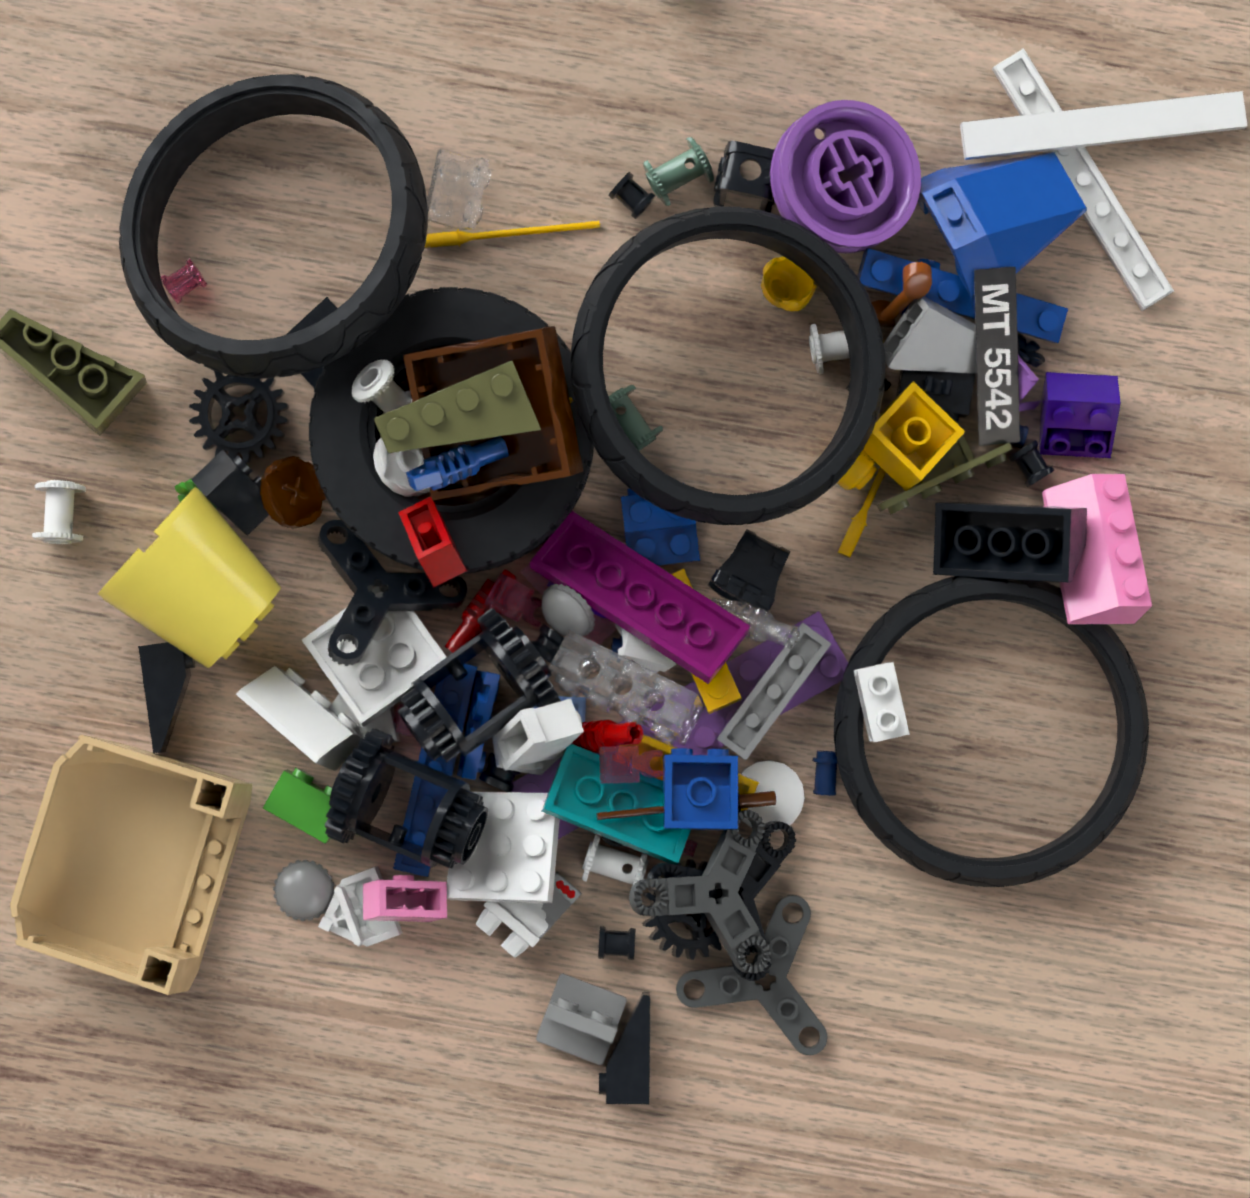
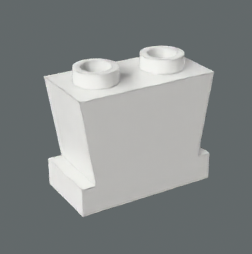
[853,662,910,743]
[492,698,584,771]

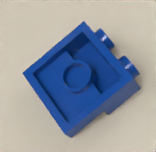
[621,489,700,566]
[663,748,738,830]

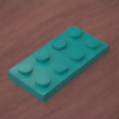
[541,744,691,865]

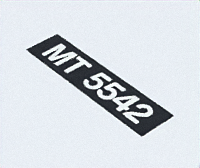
[974,266,1020,446]

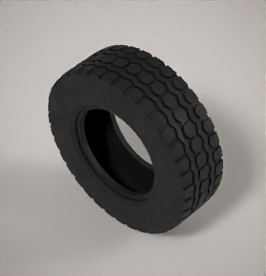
[309,287,594,574]

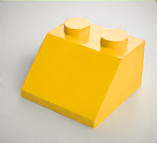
[863,381,965,491]

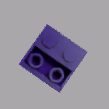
[1039,372,1121,458]

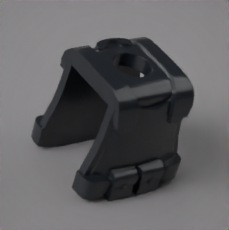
[713,141,775,213]
[708,529,790,615]

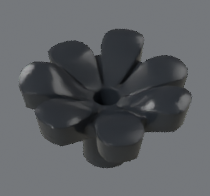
[1017,333,1045,368]

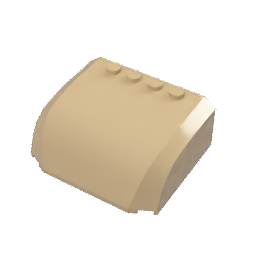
[10,735,252,995]

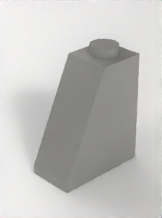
[883,296,977,373]

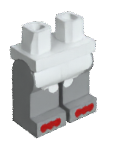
[476,872,582,958]

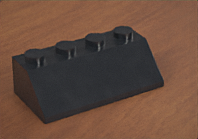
[933,502,1087,583]

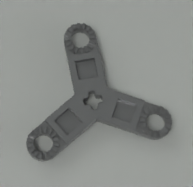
[629,810,771,973]
[676,895,828,1055]

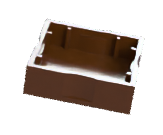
[403,326,583,500]

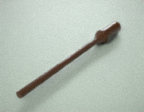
[596,791,776,820]

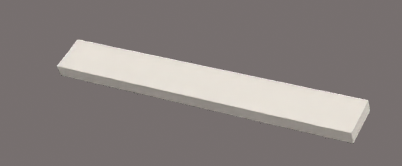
[992,48,1174,311]
[960,91,1247,160]

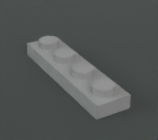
[716,622,831,760]

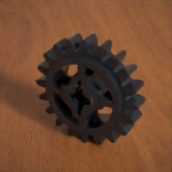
[189,371,289,463]
[642,859,722,960]

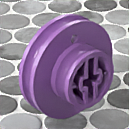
[770,100,921,254]

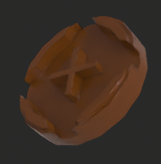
[260,456,326,529]

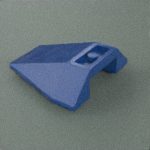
[918,152,1087,299]

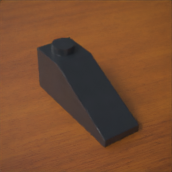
[138,642,195,754]
[599,992,650,1104]

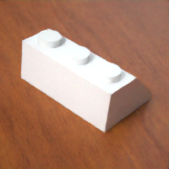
[236,666,363,771]

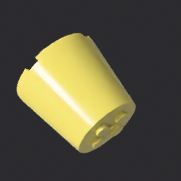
[98,487,281,668]

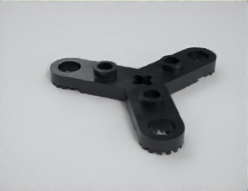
[318,520,467,666]
[647,821,797,981]

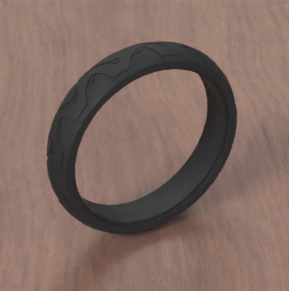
[119,74,428,379]
[571,206,886,525]
[834,576,1149,887]

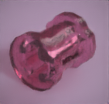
[161,258,208,304]

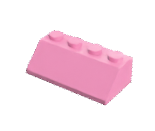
[1042,474,1152,624]

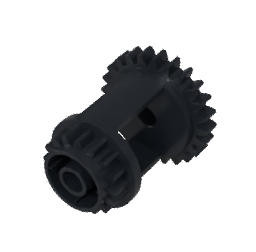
[398,608,561,762]
[325,728,488,869]

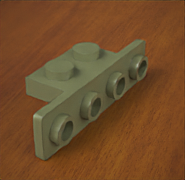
[877,435,1012,515]

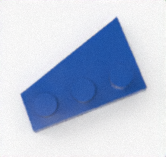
[457,670,500,780]

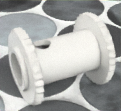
[809,324,850,374]
[352,359,412,413]
[32,480,86,544]
[582,834,649,888]

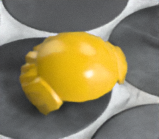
[761,256,816,312]

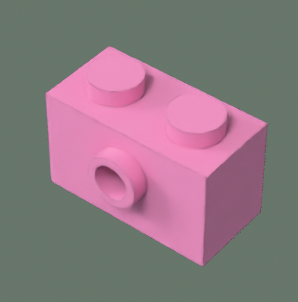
[363,875,447,922]

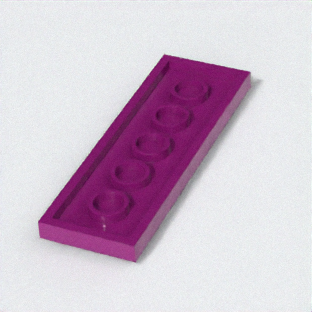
[530,511,750,684]

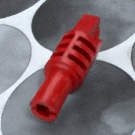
[444,569,517,653]
[571,719,643,753]

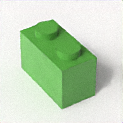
[263,767,333,844]

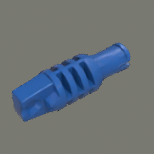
[406,436,509,491]

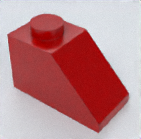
[398,496,467,587]

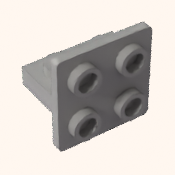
[536,973,627,1065]

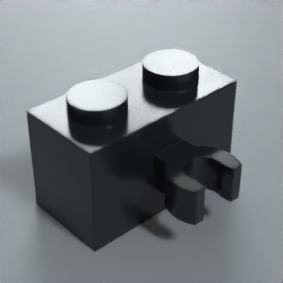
[896,370,976,422]
[191,450,269,536]

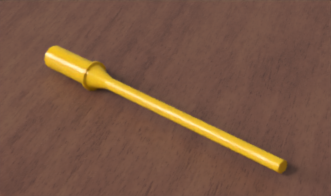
[425,221,600,248]
[837,467,886,558]

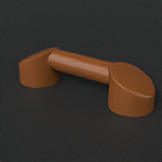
[871,262,932,328]

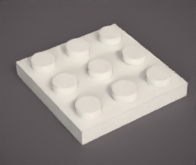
[302,587,446,727]
[447,792,560,903]

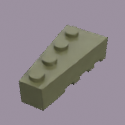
[0,309,147,436]
[374,360,541,453]

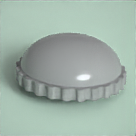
[541,584,595,637]
[273,860,335,921]

